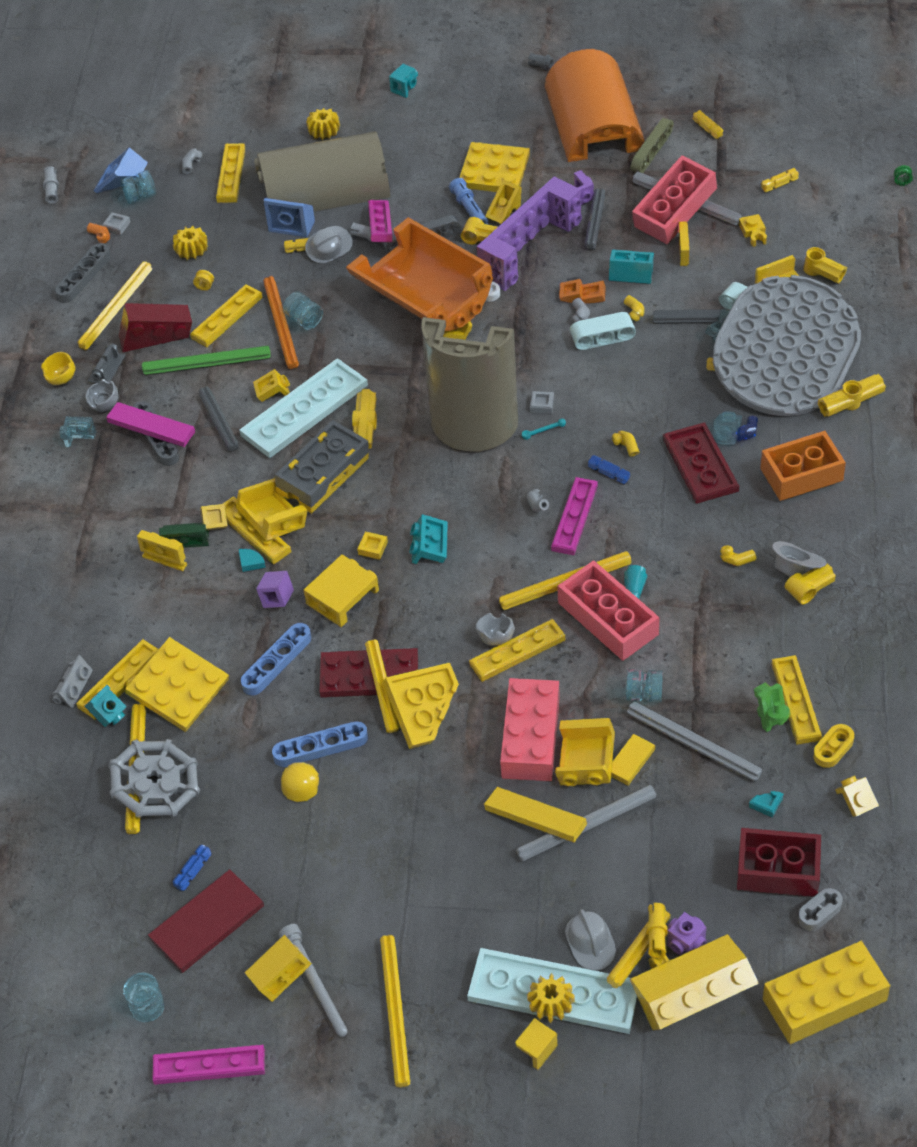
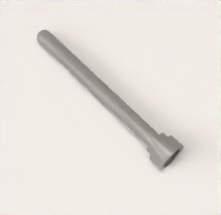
[278,924,347,1037]

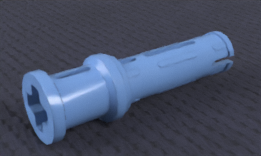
[449,178,488,225]

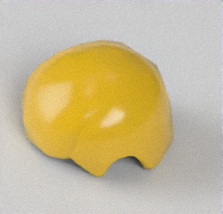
[41,352,75,386]
[281,762,319,802]

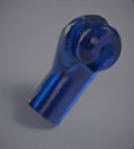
[733,416,758,441]

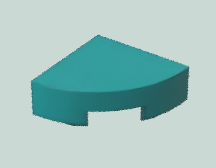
[239,549,266,572]
[749,791,784,817]

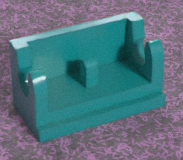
[609,249,654,284]

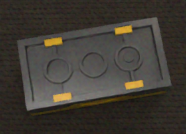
[275,420,369,514]

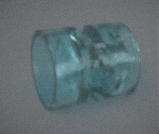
[120,170,156,204]
[283,291,323,330]
[626,668,663,703]
[123,973,165,1022]

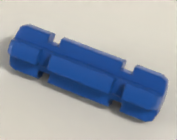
[588,455,630,484]
[172,845,211,891]

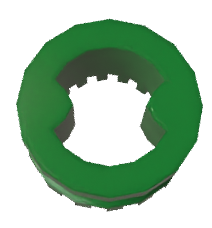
[893,165,913,186]

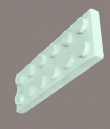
[239,358,368,458]
[467,948,638,1034]

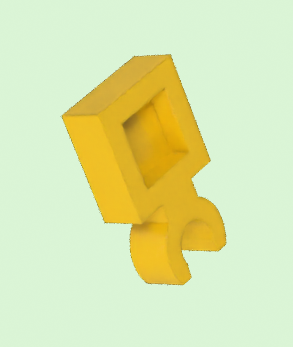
[739,214,767,247]

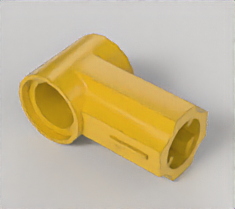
[461,217,498,245]
[803,247,847,284]
[785,564,836,605]

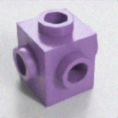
[667,912,707,956]

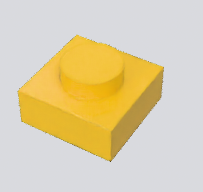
[200,504,228,530]
[357,531,388,560]

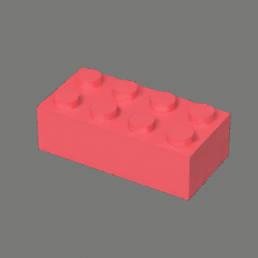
[632,155,717,245]
[558,560,659,661]
[500,678,560,781]

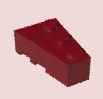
[119,303,192,352]

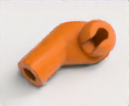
[87,223,110,243]

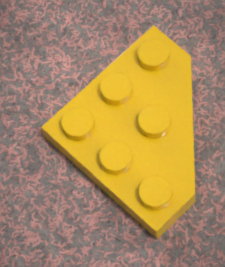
[383,663,459,749]

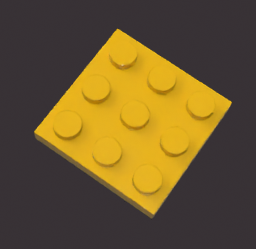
[459,142,530,192]
[125,637,229,732]

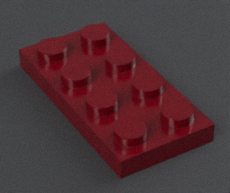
[320,648,418,698]

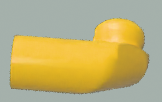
[624,295,644,321]
[612,430,640,457]

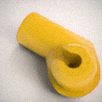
[720,545,756,566]

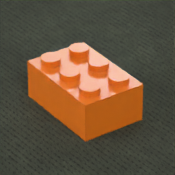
[760,431,846,501]

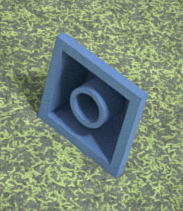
[94,147,148,193]
[264,198,315,237]

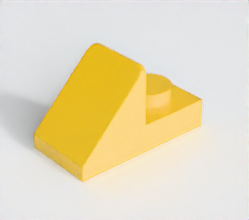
[485,179,522,224]

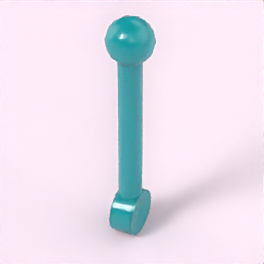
[522,419,566,440]

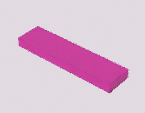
[368,200,392,242]
[106,402,195,447]
[551,477,598,556]
[153,1045,265,1085]

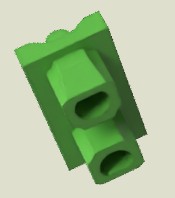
[754,683,790,732]

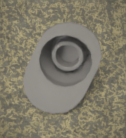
[306,226,353,263]
[772,541,827,577]
[565,909,616,971]

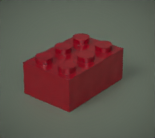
[737,828,821,897]

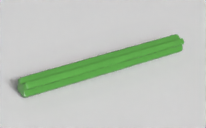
[142,346,271,375]

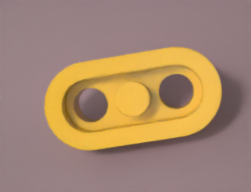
[813,724,854,768]

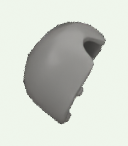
[85,379,119,412]
[475,613,515,646]

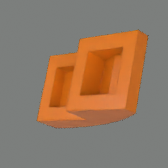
[559,279,606,303]

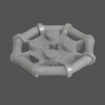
[108,739,200,818]

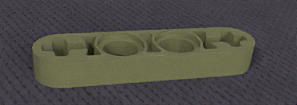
[631,118,674,173]

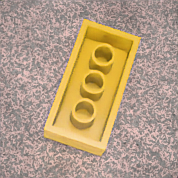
[762,940,890,1044]

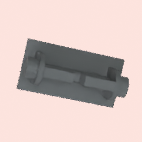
[88,343,125,383]

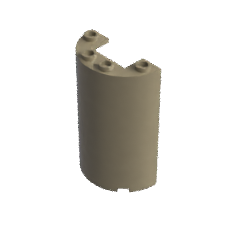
[254,131,391,212]
[421,317,518,452]

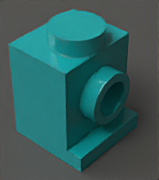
[389,64,418,98]
[84,685,127,727]

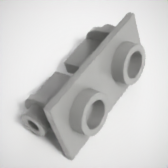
[52,655,93,708]

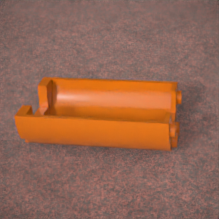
[545,49,645,162]
[346,217,493,331]

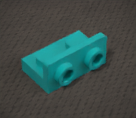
[409,514,448,564]

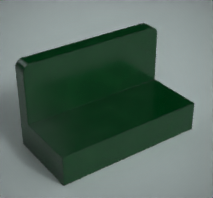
[159,522,209,548]

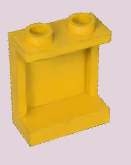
[236,478,307,541]
[304,554,379,627]
[555,718,615,787]

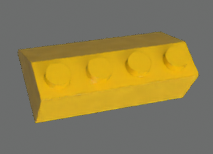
[630,934,758,1031]

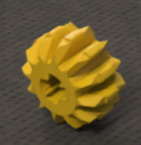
[306,108,340,140]
[173,226,208,260]
[527,973,575,1023]

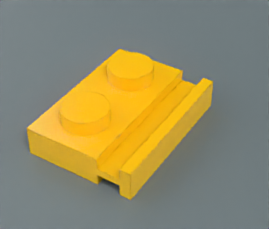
[137,530,187,571]

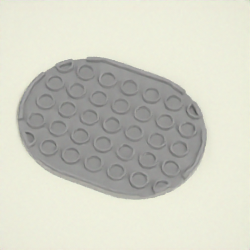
[713,275,861,416]

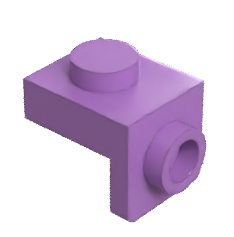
[574,170,594,205]

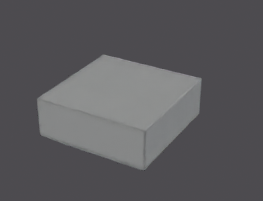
[102,212,131,235]
[530,391,554,414]

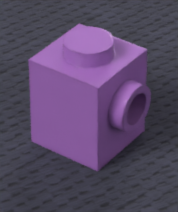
[256,571,294,608]

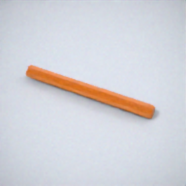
[263,276,299,370]

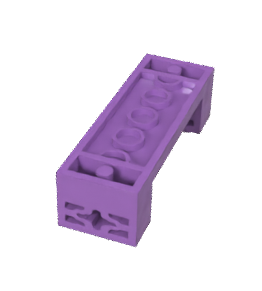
[477,177,582,291]

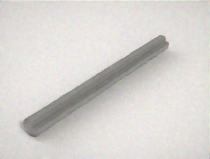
[633,172,741,226]
[627,702,762,781]
[516,785,656,861]

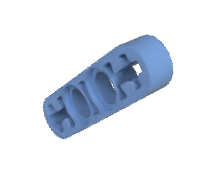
[241,623,311,696]
[272,721,368,767]

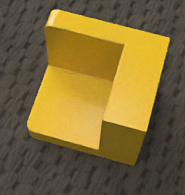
[516,1018,558,1070]

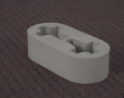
[798,888,843,932]

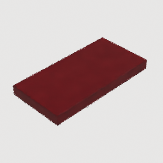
[663,422,740,504]
[148,869,264,973]

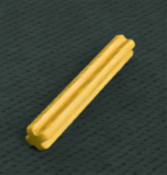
[365,640,399,733]
[607,909,670,988]

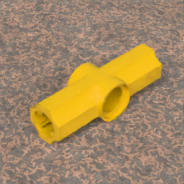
[818,374,886,417]
[352,389,377,450]

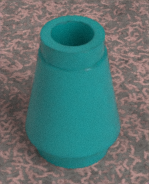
[624,565,648,599]

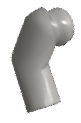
[182,148,202,174]
[572,298,590,322]
[526,489,549,512]

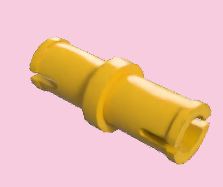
[646,903,668,958]

